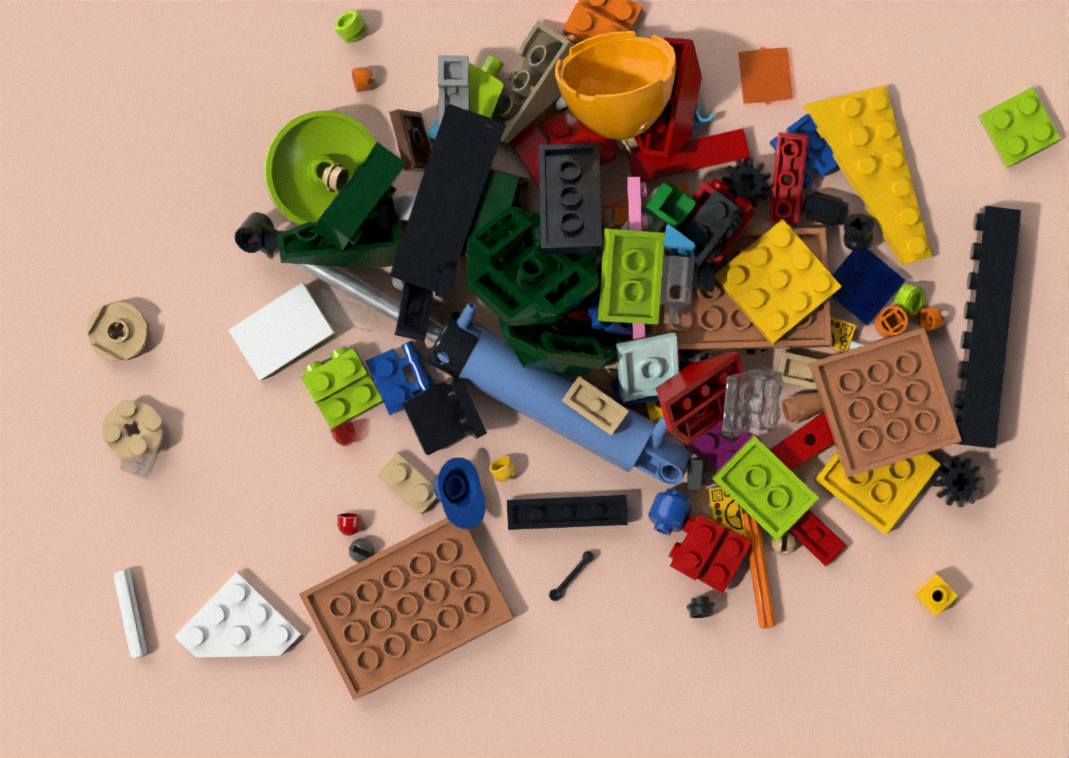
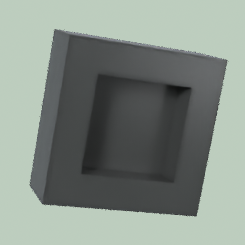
[686,459,708,490]

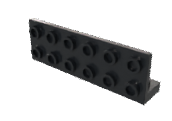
[390,104,506,299]

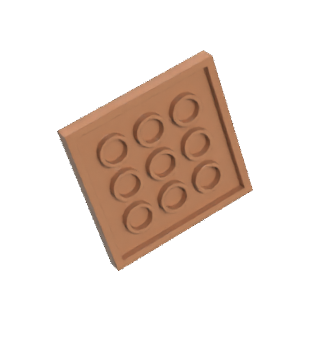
[809,327,962,478]

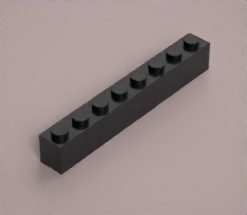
[954,206,1021,448]

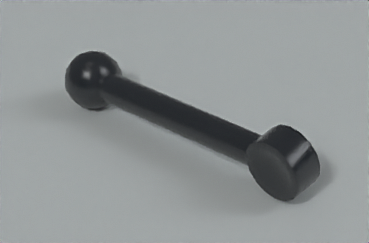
[549,551,594,601]

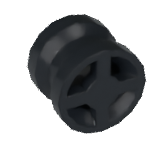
[843,213,874,251]
[689,261,716,293]

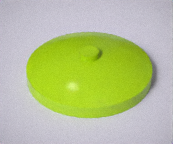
[264,111,376,225]

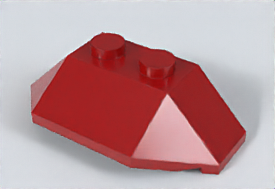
[635,37,702,158]
[656,352,745,445]

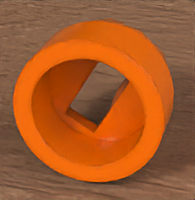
[352,67,374,93]
[918,306,945,332]

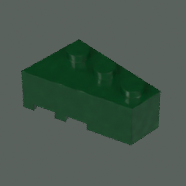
[313,142,407,251]
[461,168,529,257]

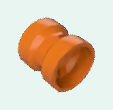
[874,306,908,337]

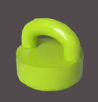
[334,10,367,43]
[894,284,925,316]

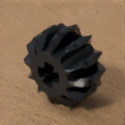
[721,158,772,208]
[932,456,985,507]

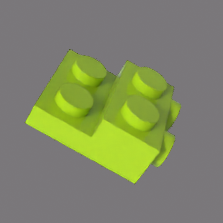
[301,346,383,429]

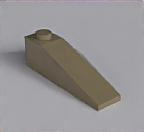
[492,21,575,144]

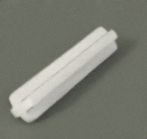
[113,570,148,658]

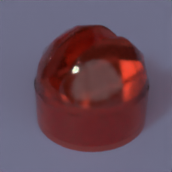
[330,422,356,446]

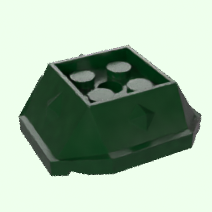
[465,206,599,327]
[498,294,618,375]

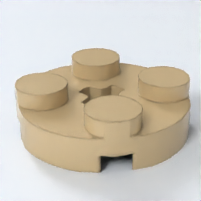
[87,302,149,361]
[102,400,163,461]

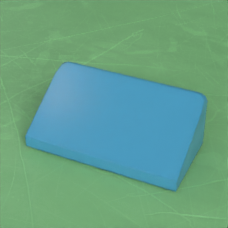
[664,224,699,260]

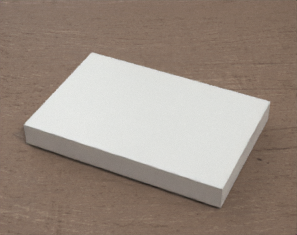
[228,282,336,380]

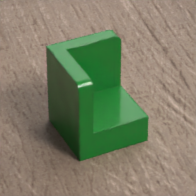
[646,181,696,228]

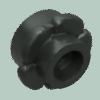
[686,596,716,618]

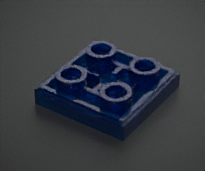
[831,249,905,326]

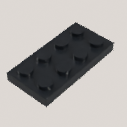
[539,143,603,255]

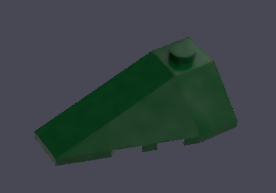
[277,196,401,269]

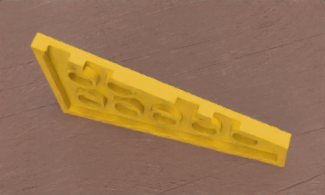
[802,85,932,266]

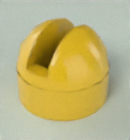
[489,456,516,482]

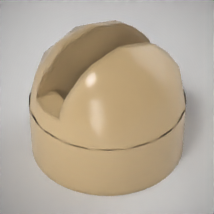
[771,531,796,555]

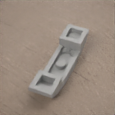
[438,55,470,130]

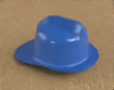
[434,458,486,529]

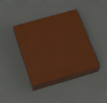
[389,109,431,172]

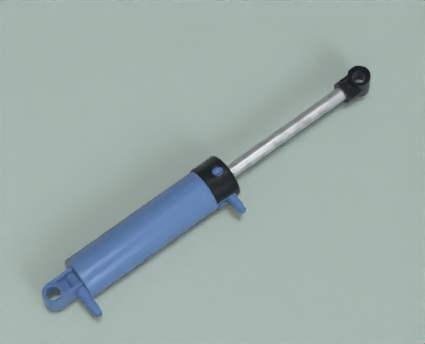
[234,212,691,485]

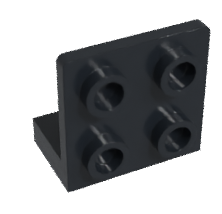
[682,188,746,266]
[402,376,487,455]

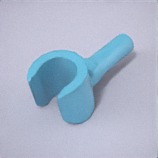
[692,105,714,132]

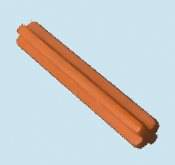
[743,511,776,628]

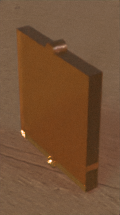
[738,47,792,105]

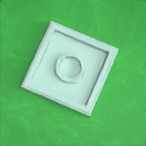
[616,332,680,402]

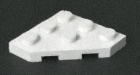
[174,572,302,657]

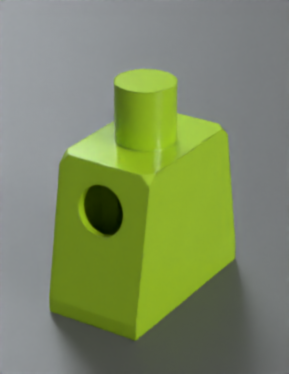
[438,55,505,118]

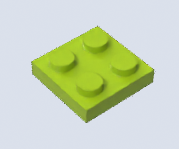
[978,87,1061,168]

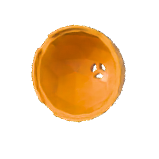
[555,31,676,140]

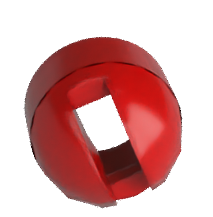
[337,513,361,536]

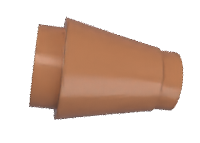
[782,393,824,424]

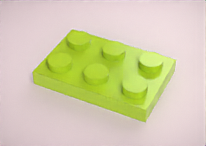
[598,229,665,324]
[712,435,819,541]

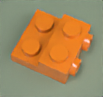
[563,0,643,44]

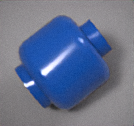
[648,489,692,535]

